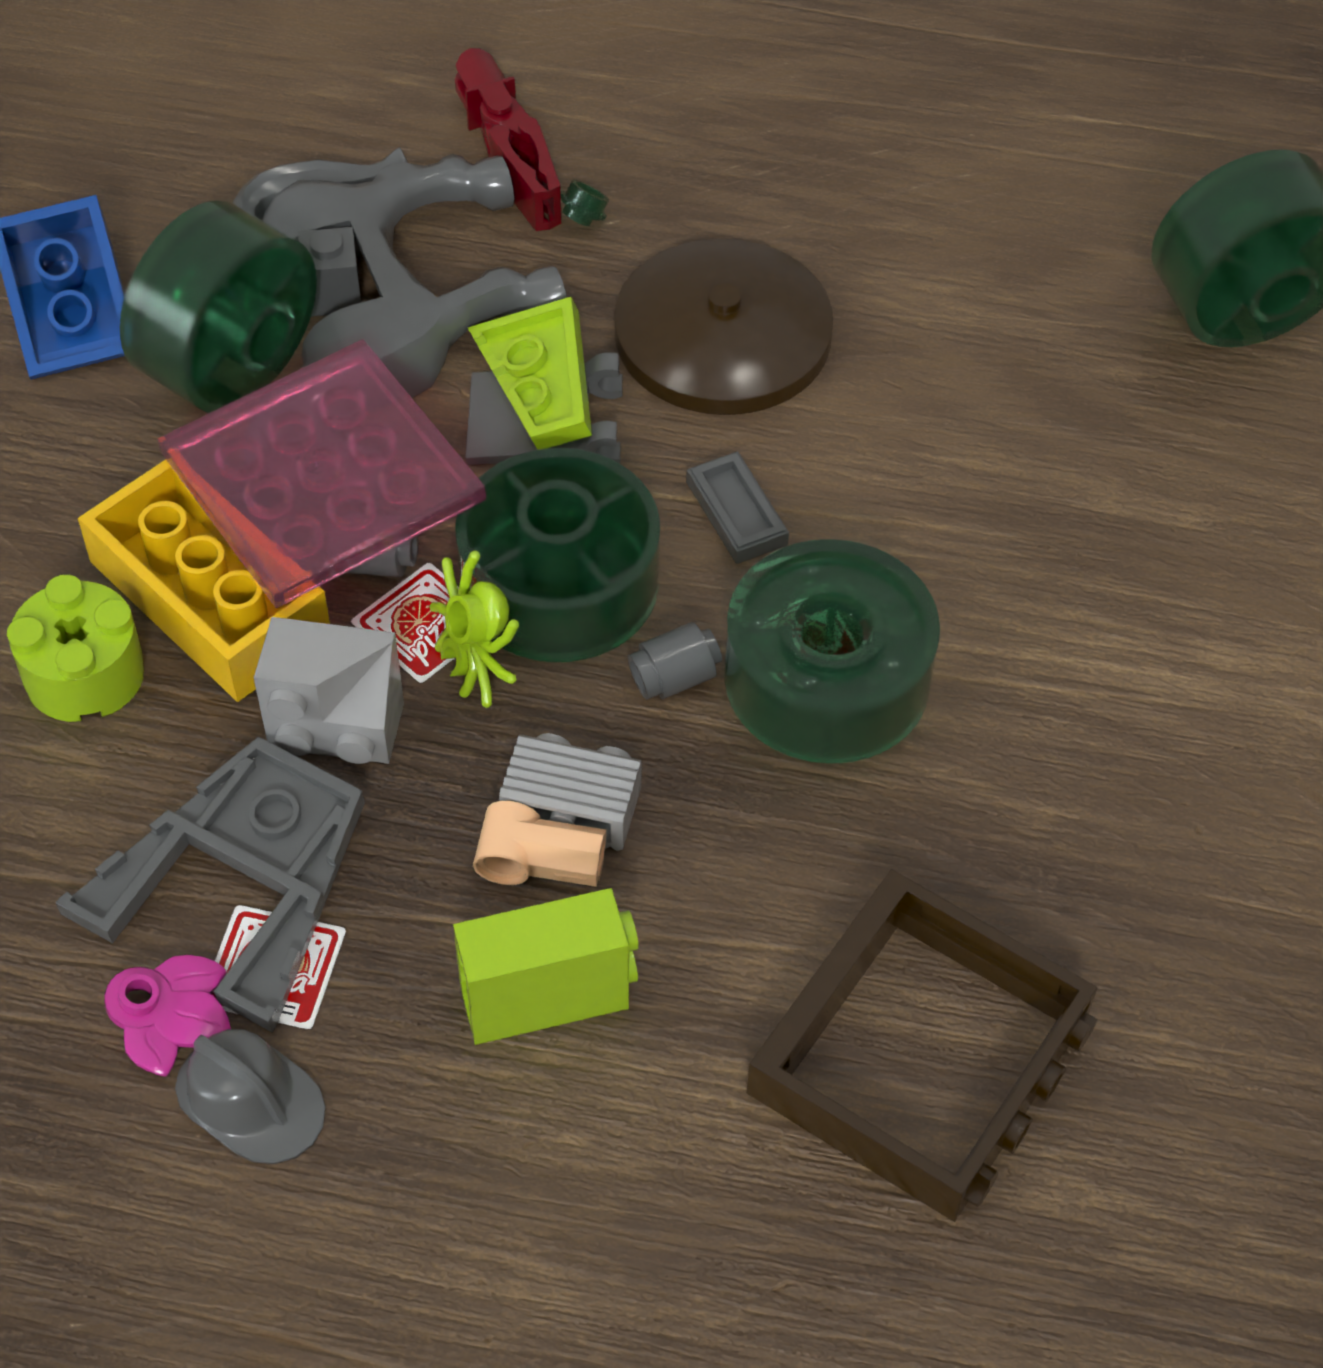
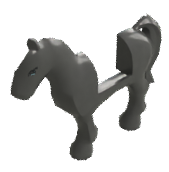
[230,147,567,505]

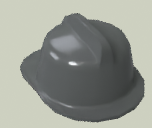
[175,1029,325,1164]

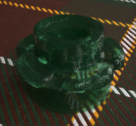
[561,180,609,226]

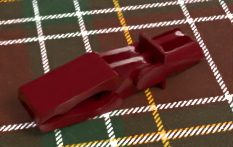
[454,48,561,231]

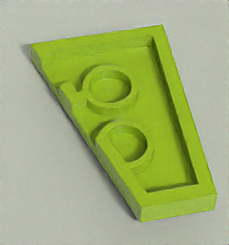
[467,297,592,451]

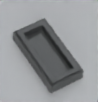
[686,451,789,564]

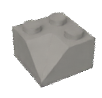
[254,617,404,764]

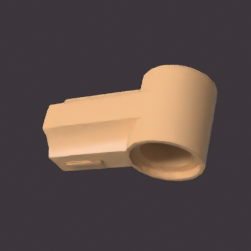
[473,801,606,887]

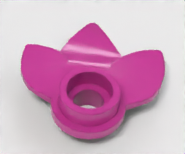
[104,955,231,1077]

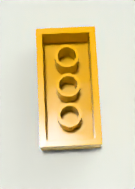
[78,454,330,702]

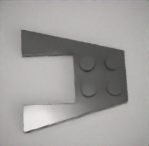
[55,737,365,1032]

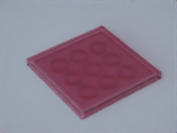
[157,339,486,608]

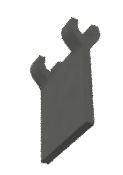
[465,353,623,468]

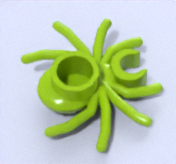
[429,550,519,708]

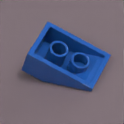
[0,195,139,379]

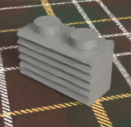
[499,733,642,851]

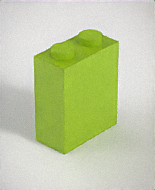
[453,888,639,1045]

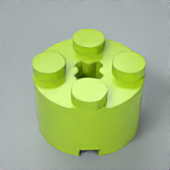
[7,574,144,722]

